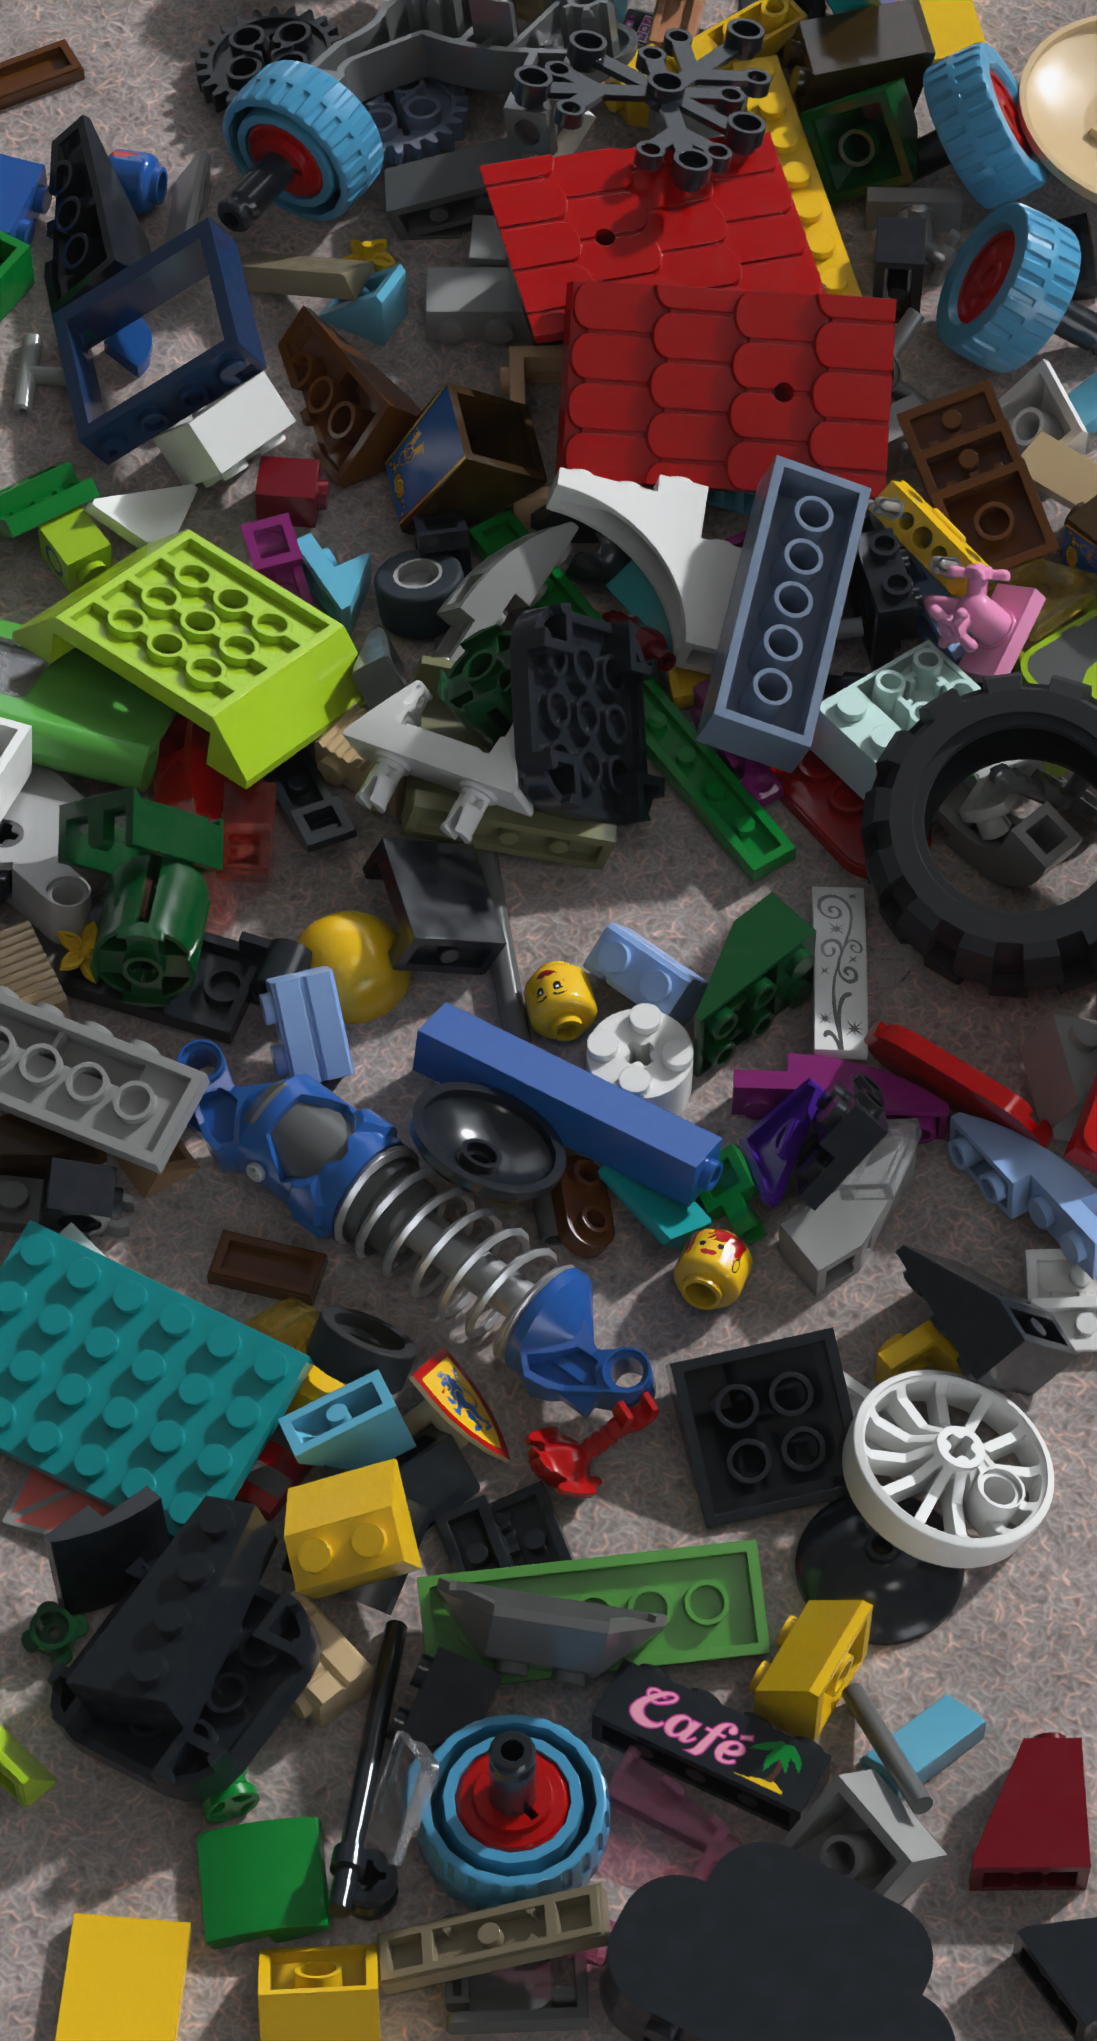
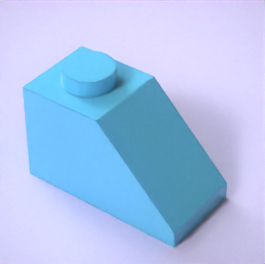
[278,1369,417,1470]

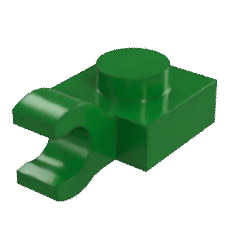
[699,1143,768,1246]

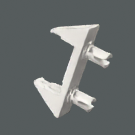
[342,680,534,844]

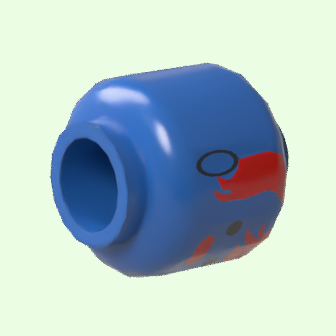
[108,149,168,215]

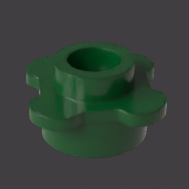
[21,1601,89,1665]

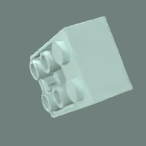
[810,639,981,800]

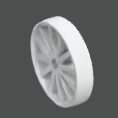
[842,1370,1054,1568]

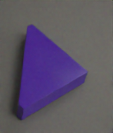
[738,1078,824,1209]

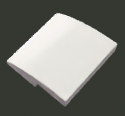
[1023,1249,1097,1352]

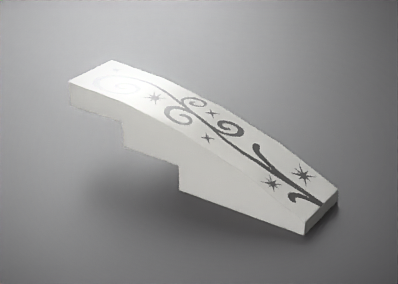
[811,886,868,1060]

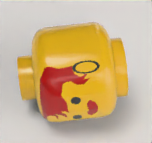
[673,1228,753,1310]

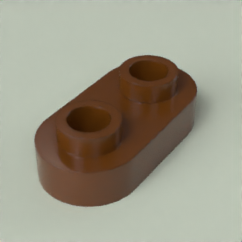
[551,1155,615,1259]

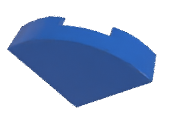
[104,317,153,378]

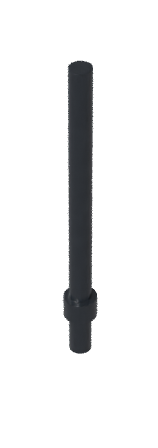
[327,1620,408,1918]

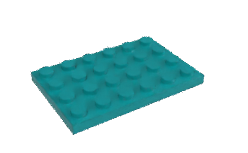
[0,1220,314,1540]

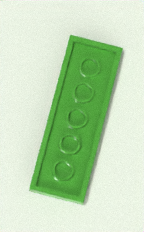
[417,1539,771,1686]

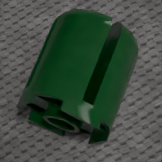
[436,624,513,752]
[90,854,211,1008]

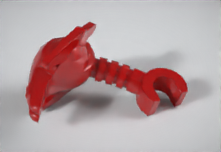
[525,1391,660,1498]

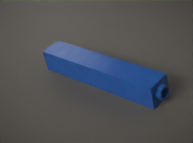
[412,1002,723,1207]

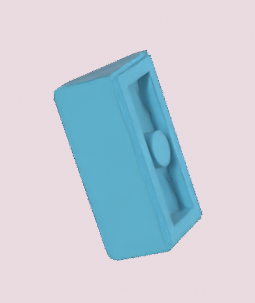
[859,1694,986,1801]

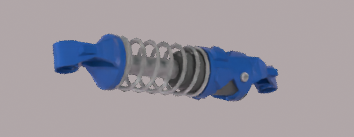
[177,1039,656,1418]

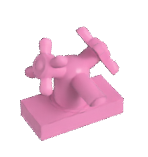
[923,563,1046,683]

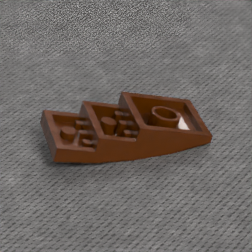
[896,379,1060,571]

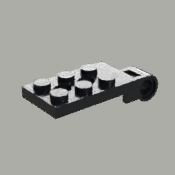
[58,900,312,1045]

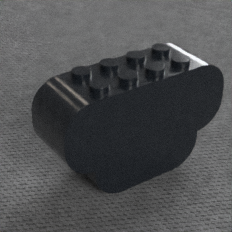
[599,1841,955,2041]

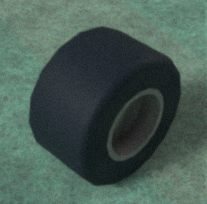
[374,549,464,639]

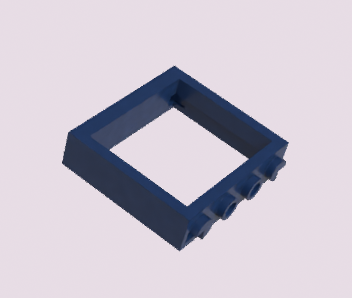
[52,217,267,466]

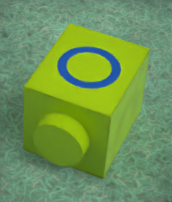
[38,505,113,594]

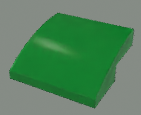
[0,461,100,538]
[196,1817,332,1949]

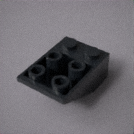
[896,1245,1079,1396]

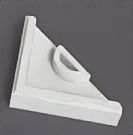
[84,484,198,549]

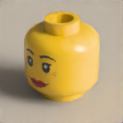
[523,961,598,1041]

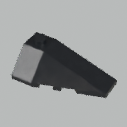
[44,114,151,314]

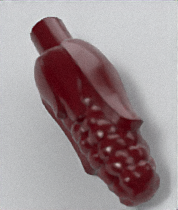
[602,610,676,672]

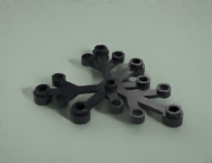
[511,18,771,193]

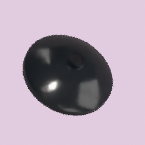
[409,1082,566,1202]
[795,1496,965,1646]

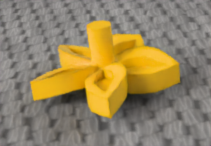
[342,239,396,274]
[57,921,98,984]

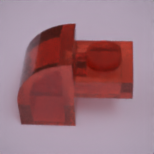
[216,781,277,883]

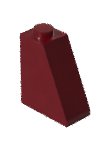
[969,1732,1091,1891]

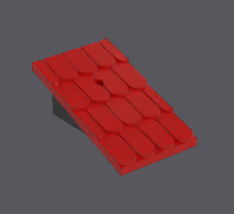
[479,132,826,346]
[555,281,897,500]

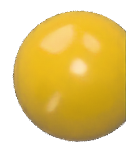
[296,910,412,1024]

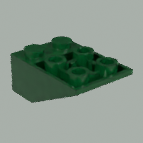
[693,892,816,1078]

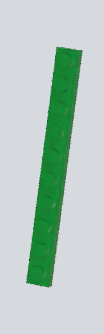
[468,509,796,882]

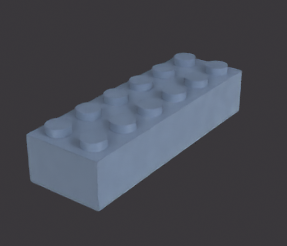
[695,455,871,774]

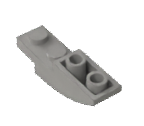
[431,521,579,661]

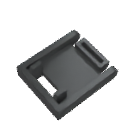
[443,1913,589,2035]

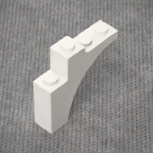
[546,467,742,675]

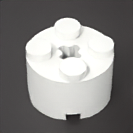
[586,1003,694,1116]

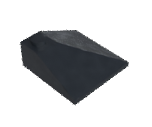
[665,1327,854,1528]

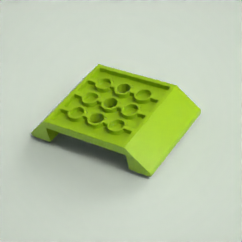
[12,529,366,789]

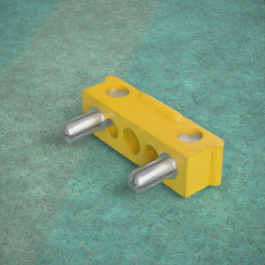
[868,480,989,597]

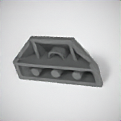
[436,1578,667,1687]

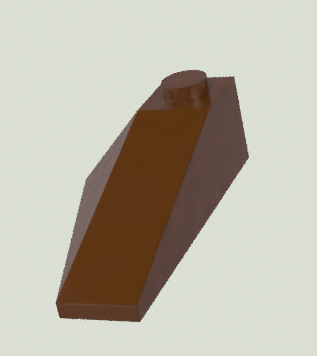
[278,306,421,488]

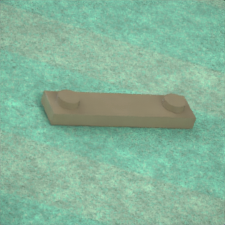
[377,1883,610,1995]

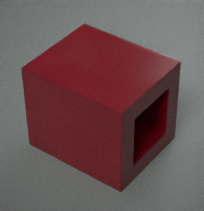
[255,456,329,528]

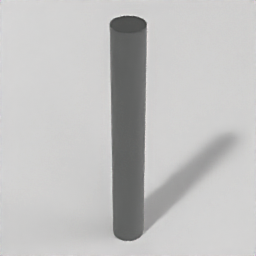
[842,1683,933,1815]

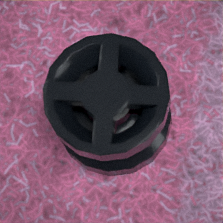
[351,1849,399,1921]

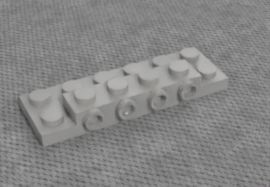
[0,985,210,1174]

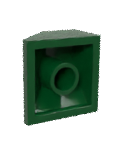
[800,78,918,205]

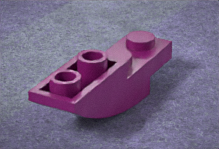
[732,1053,949,1144]

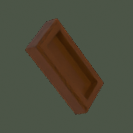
[0,39,85,110]
[207,1230,328,1308]

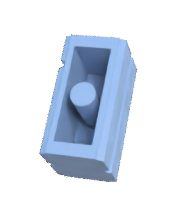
[583,922,709,1027]
[259,966,355,1082]

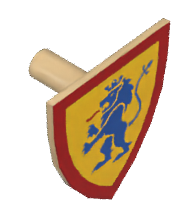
[403,1346,510,1463]

